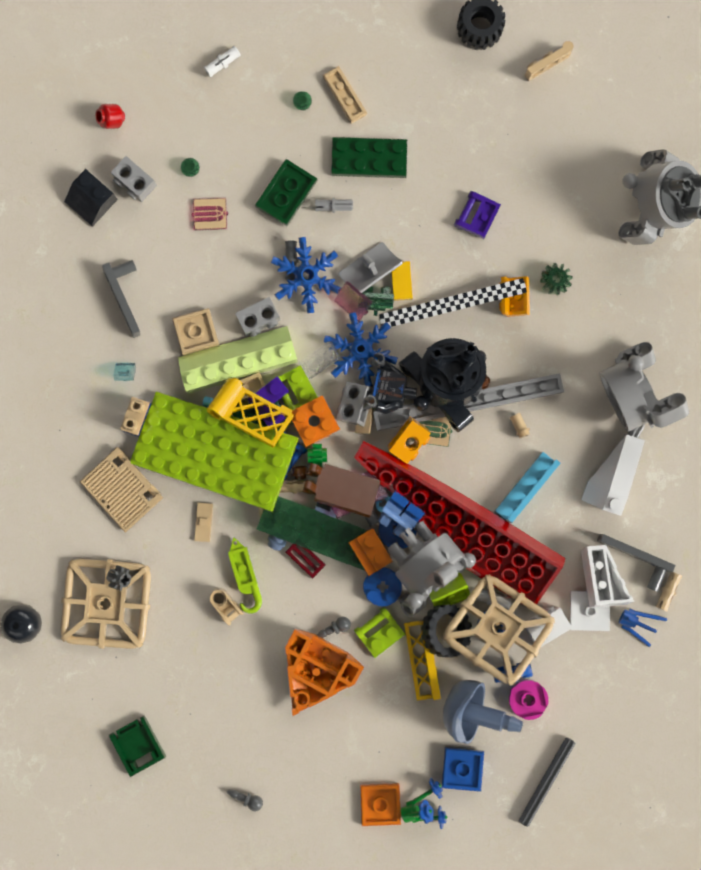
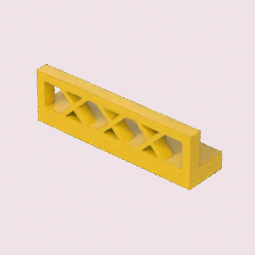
[404,620,441,701]

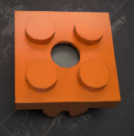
[292,395,340,447]

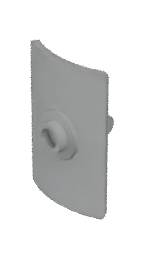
[338,242,403,295]

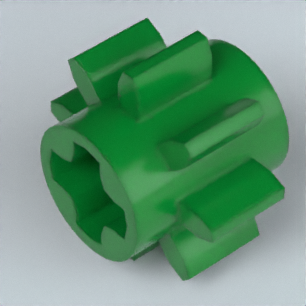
[308,444,327,467]

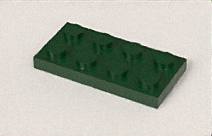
[332,137,407,178]

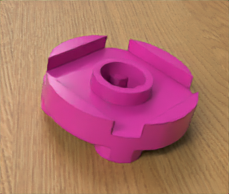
[509,679,549,720]

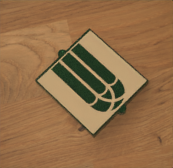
[419,417,453,447]

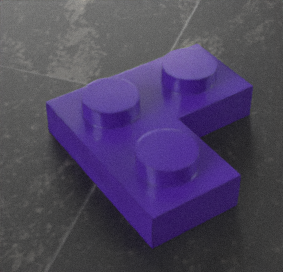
[247,376,289,426]

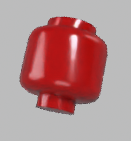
[95,104,125,129]

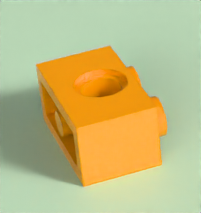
[387,416,431,464]

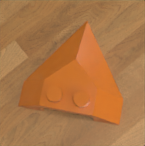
[285,629,364,717]

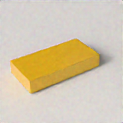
[391,261,413,301]

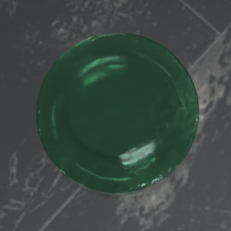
[293,91,312,110]
[181,158,200,177]

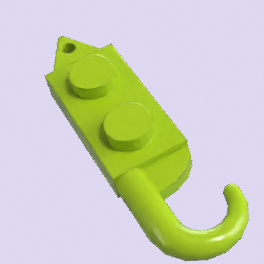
[228,538,262,614]

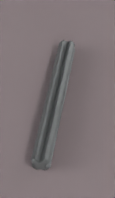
[519,737,575,827]

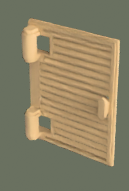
[80,447,163,533]

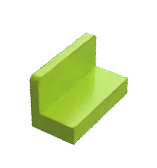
[429,572,470,607]

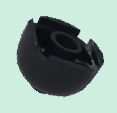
[0,604,42,644]

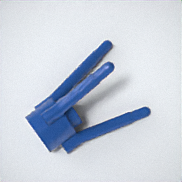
[619,608,667,647]

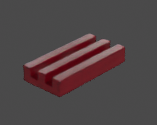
[285,538,326,579]

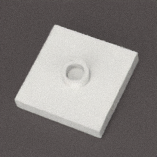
[570,591,610,631]

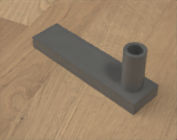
[102,260,140,338]
[597,534,676,592]

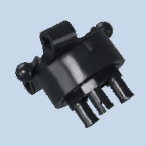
[398,338,487,433]

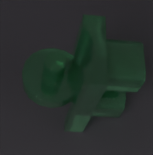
[359,286,394,316]

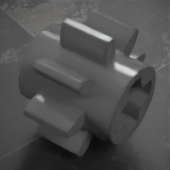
[106,565,131,591]

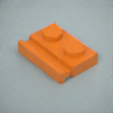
[349,528,393,576]

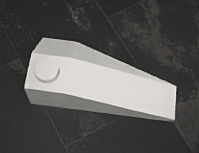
[581,434,645,516]

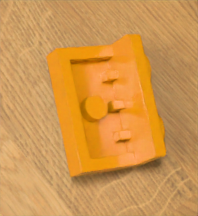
[499,276,530,317]

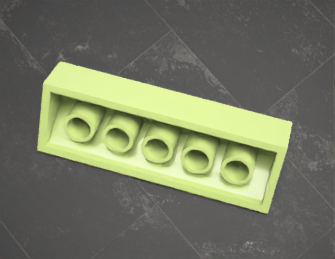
[178,326,298,394]

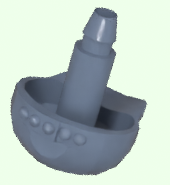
[443,680,523,744]

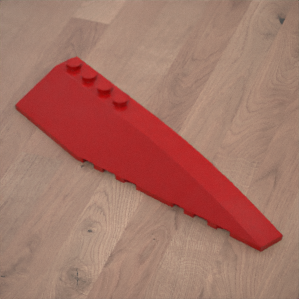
[354,441,566,605]

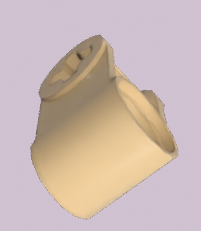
[210,588,244,626]

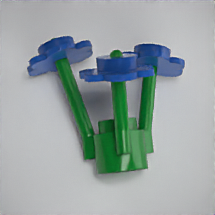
[401,778,447,829]

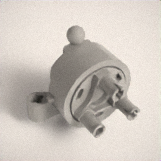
[387,521,476,617]

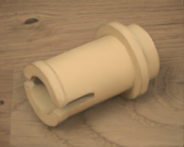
[510,413,530,439]

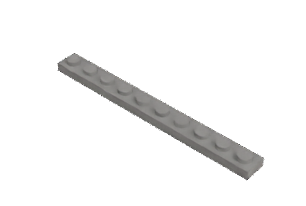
[373,373,564,431]

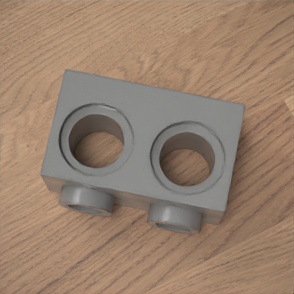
[111,156,157,202]
[235,297,280,337]
[337,382,373,427]

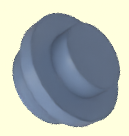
[267,533,287,551]

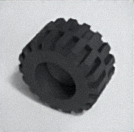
[457,0,506,50]

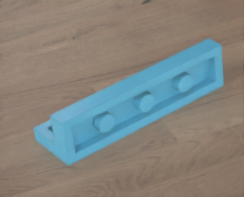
[495,452,561,523]

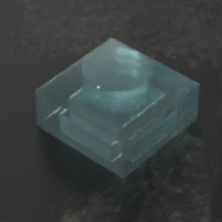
[113,363,136,381]

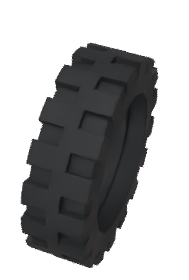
[421,605,472,657]

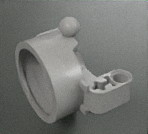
[599,342,689,432]

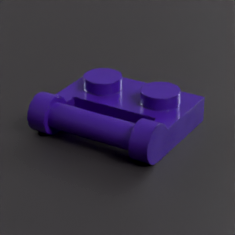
[454,191,501,239]

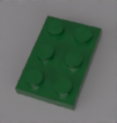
[255,159,318,227]

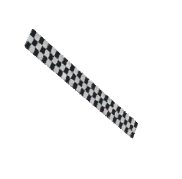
[379,278,527,327]

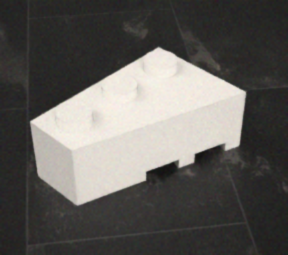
[581,545,635,608]

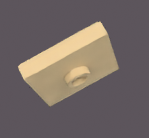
[172,308,219,355]

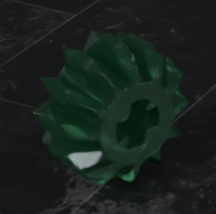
[540,263,573,296]

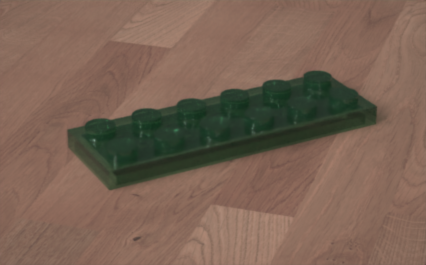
[256,496,379,571]

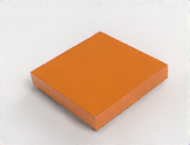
[360,783,401,826]

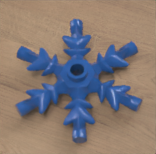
[271,237,342,314]
[324,312,398,387]

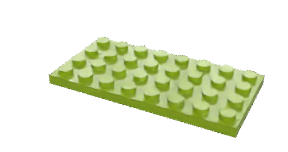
[130,392,299,512]

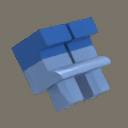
[378,490,425,538]

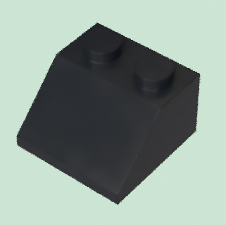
[64,168,118,227]

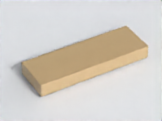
[323,66,367,124]

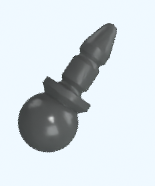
[317,616,351,638]
[227,790,263,811]

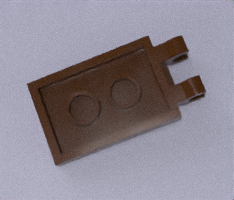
[302,463,380,518]

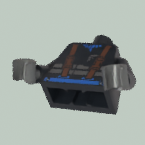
[364,352,417,414]

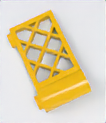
[207,377,294,448]

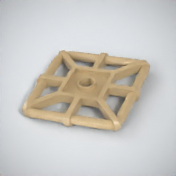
[61,559,151,649]
[443,574,555,686]

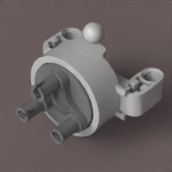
[618,149,701,245]

